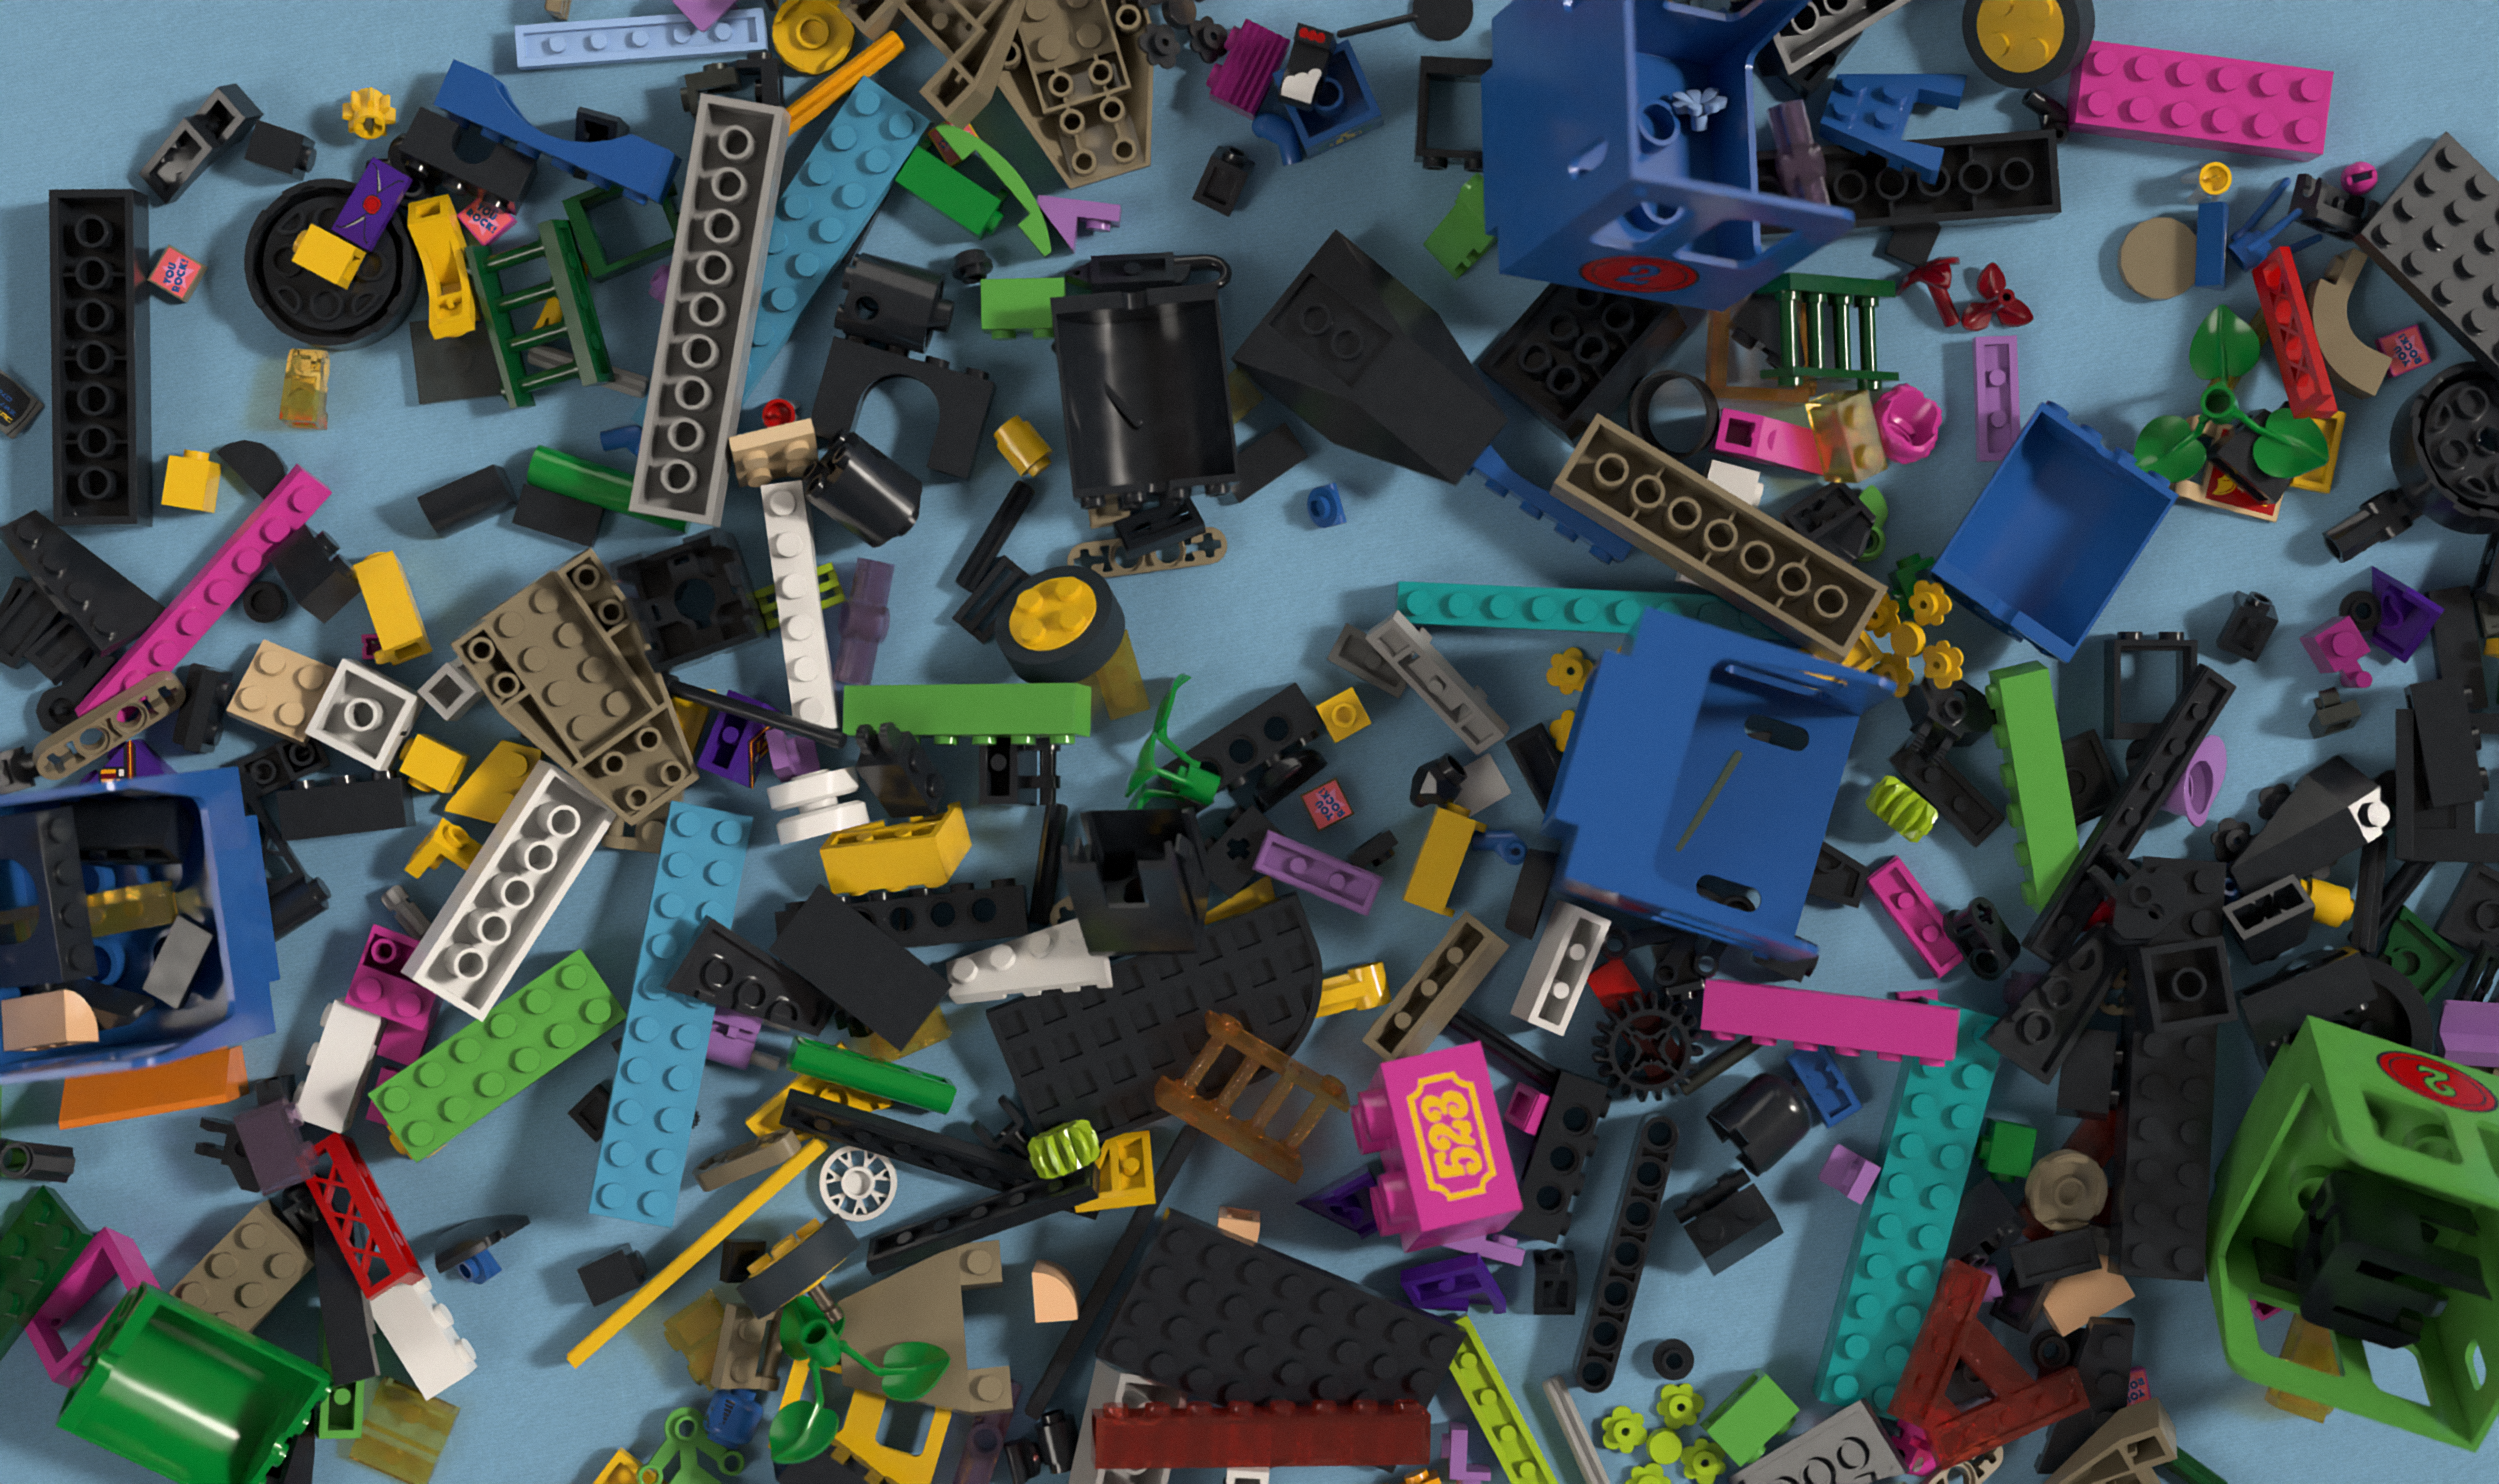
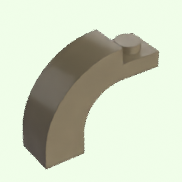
[2304,248,2393,400]

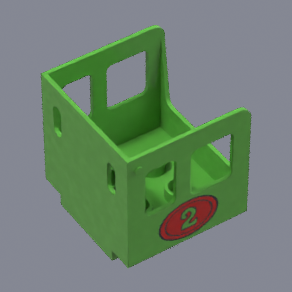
[2205,1015,2499,1453]

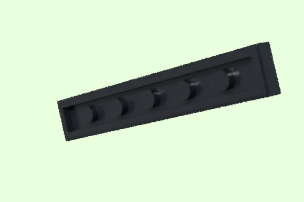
[866,1161,1100,1276]

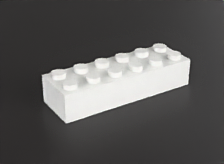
[401,760,617,1022]

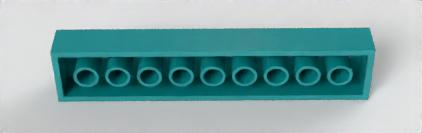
[1811,996,2000,1422]

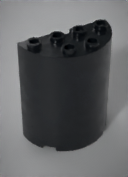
[1050,283,1241,512]

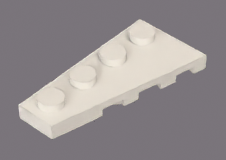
[946,918,1113,1004]

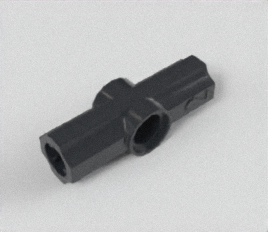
[2322,486,2423,563]
[0,1138,76,1183]

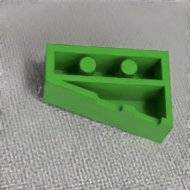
[1423,172,1498,280]

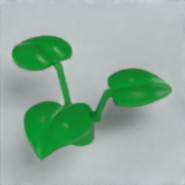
[2133,304,2329,484]
[1124,673,1221,809]
[769,1295,951,1464]

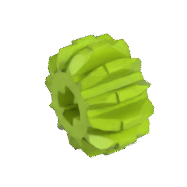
[1865,775,1939,843]
[1027,1119,1100,1179]

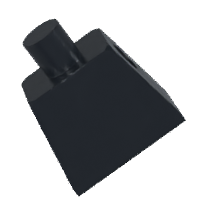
[2206,401,2291,505]
[2222,874,2316,965]

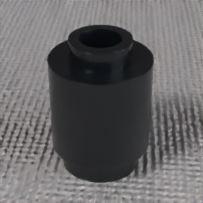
[1034,1409,1079,1474]

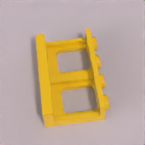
[768,1358,952,1484]

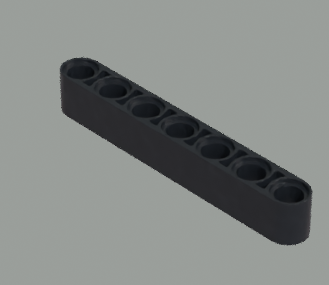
[1572,1111,1679,1393]

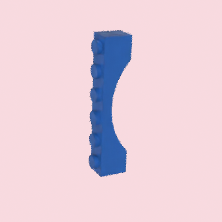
[433,59,682,206]
[1466,444,1633,565]

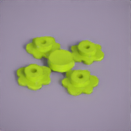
[1602,1383,1726,1484]

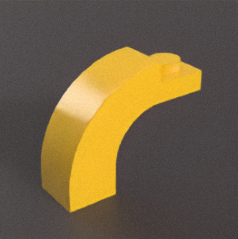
[407,193,481,340]

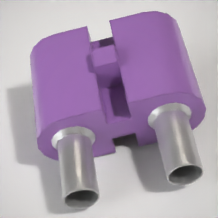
[705,1004,790,1071]

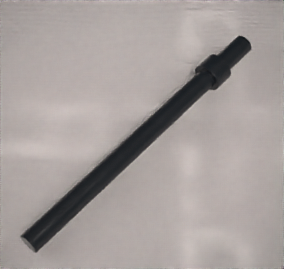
[661,673,847,749]

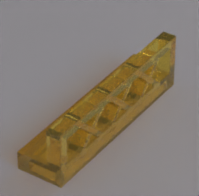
[0,880,179,941]

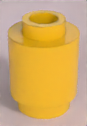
[993,415,1053,478]
[2298,877,2355,928]

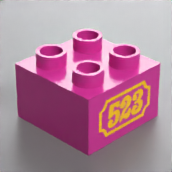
[1350,1041,1523,1254]

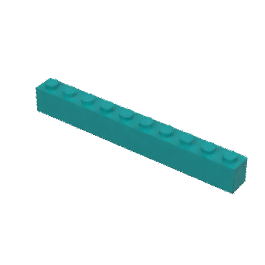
[1395,581,1793,642]

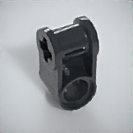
[1943,897,2021,981]

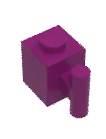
[2299,616,2372,688]

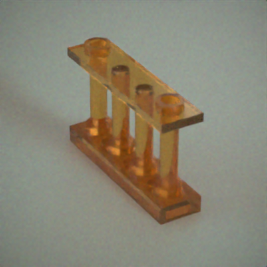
[1154,1010,1351,1184]

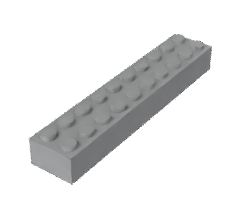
[629,93,791,528]

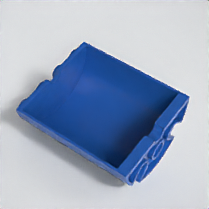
[1928,400,2179,664]

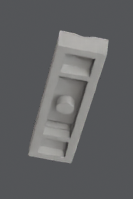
[1365,610,1510,755]

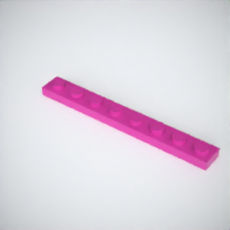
[75,464,332,732]

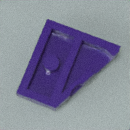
[1400,1252,1506,1314]

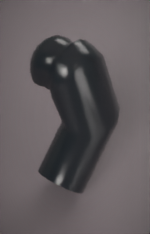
[2022,87,2070,144]

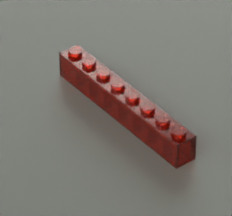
[1091,1399,1431,1469]

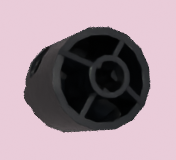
[834,252,955,354]
[801,428,922,548]

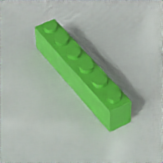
[1985,660,2080,915]
[843,683,1091,746]

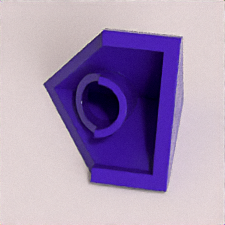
[2370,566,2445,664]
[1295,1163,1378,1240]

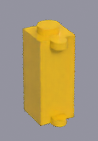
[352,550,433,666]
[1402,803,1488,918]

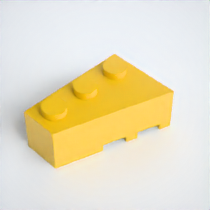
[819,801,972,896]

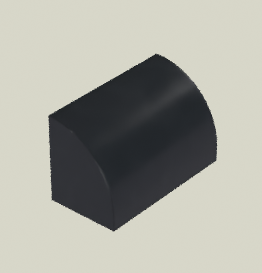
[417,464,518,538]

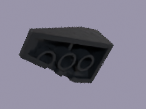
[2226,755,2395,898]

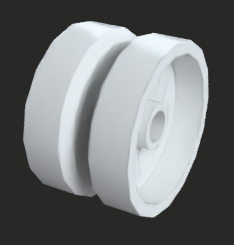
[767,766,870,845]

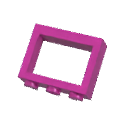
[25,1226,162,1388]

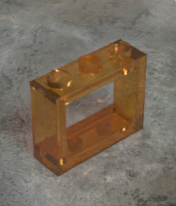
[1705,298,1817,406]

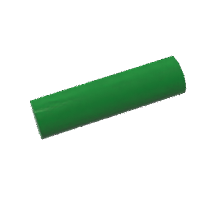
[527,445,691,535]
[786,1035,957,1115]

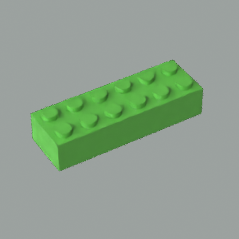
[368,948,627,1163]

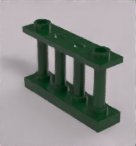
[464,219,616,409]
[1757,272,1899,392]

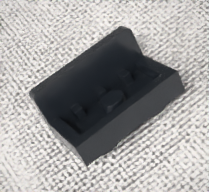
[172,663,234,753]

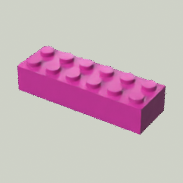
[2066,40,2334,162]

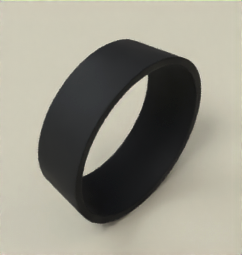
[1628,370,1719,461]
[1505,848,1559,940]

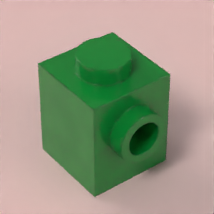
[1975,1117,2037,1183]

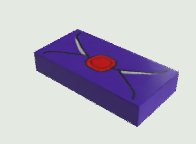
[332,157,413,252]

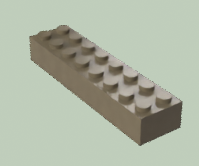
[1549,413,1888,664]

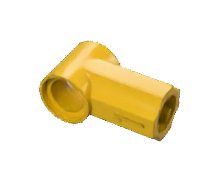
[1315,961,1393,1018]

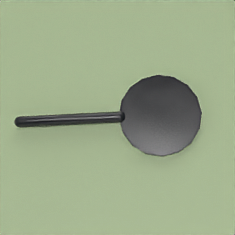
[1337,0,1474,41]

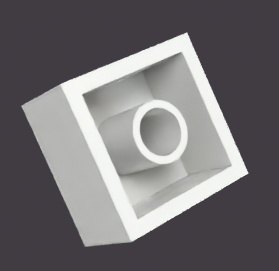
[304,658,426,771]

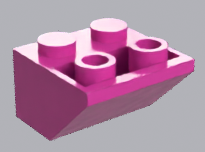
[344,924,444,1031]

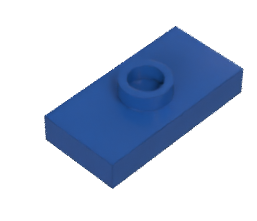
[1783,1044,1863,1129]

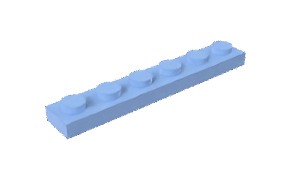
[514,8,768,70]

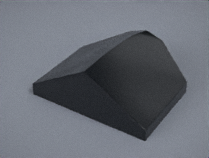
[1779,477,1876,564]

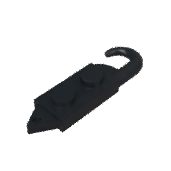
[1065,252,1232,294]

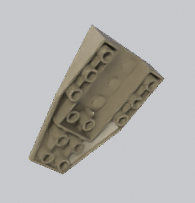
[997,0,1154,190]

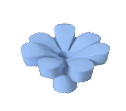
[1672,87,1728,131]

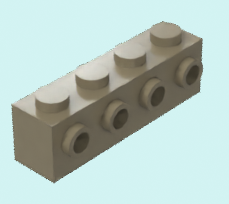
[1362,911,1509,1062]

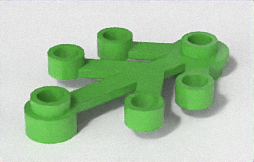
[635,1407,745,1484]

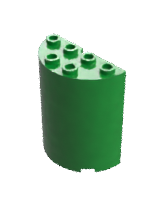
[56,1281,334,1484]

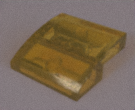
[348,1375,461,1484]

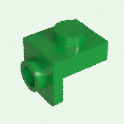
[1887,552,1935,619]

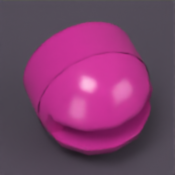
[2340,161,2378,196]

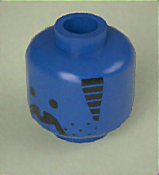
[703,1389,764,1449]

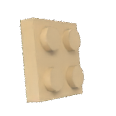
[728,418,819,488]
[226,639,337,747]

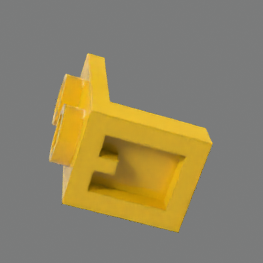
[404,817,482,879]

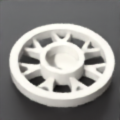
[819,1145,898,1222]

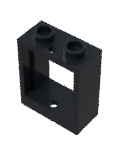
[1414,56,1493,173]
[2104,632,2198,740]

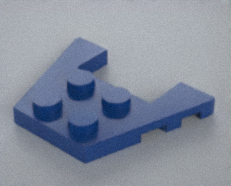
[1818,74,1967,185]

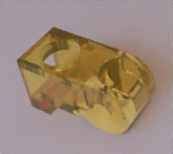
[279,348,330,430]
[870,1004,952,1062]

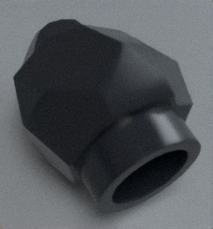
[1409,753,1468,808]

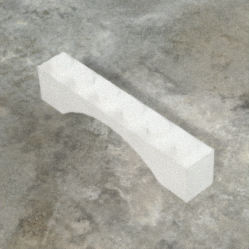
[760,480,842,729]

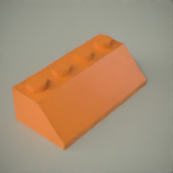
[58,1045,250,1130]

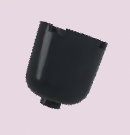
[1706,1072,1812,1177]

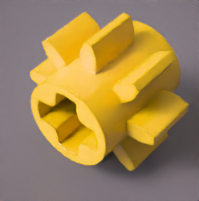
[342,87,396,140]

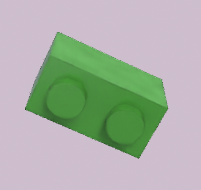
[981,277,1066,341]
[1699,1368,1800,1467]

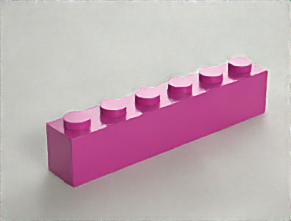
[1700,978,1961,1067]

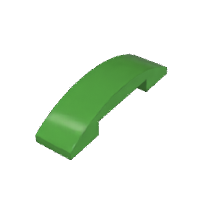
[935,122,1051,258]

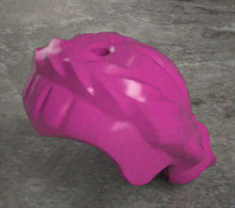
[1868,383,1942,464]

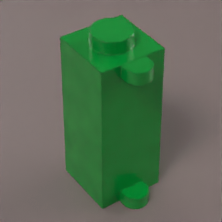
[895,138,1009,240]

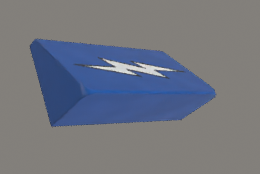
[2195,201,2229,291]

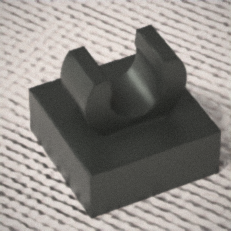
[2308,687,2362,739]

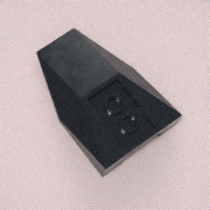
[1231,229,1509,486]

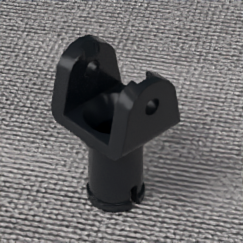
[970,1094,1031,1161]

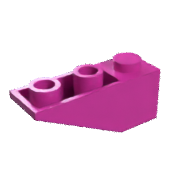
[1708,408,1838,478]

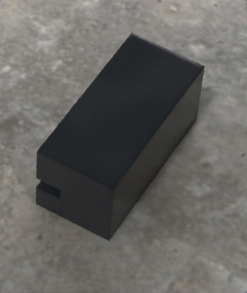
[255,1074,296,1107]

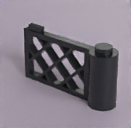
[239,770,331,942]

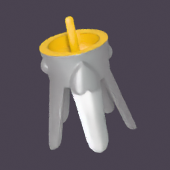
[2181,162,2232,205]

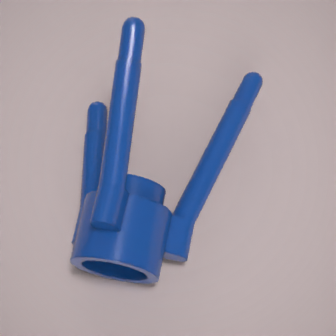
[2227,177,2323,272]

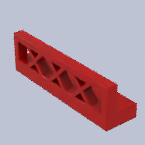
[2251,246,2338,419]
[294,1132,426,1301]

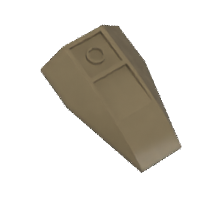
[450,548,700,826]

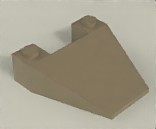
[837,0,1027,130]
[837,1240,1013,1416]
[2043,1397,2177,1484]

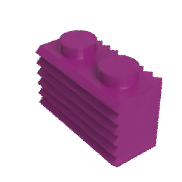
[1206,19,1291,120]

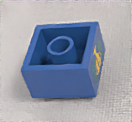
[1272,39,1385,159]

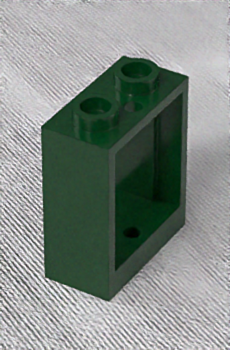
[562,181,680,283]

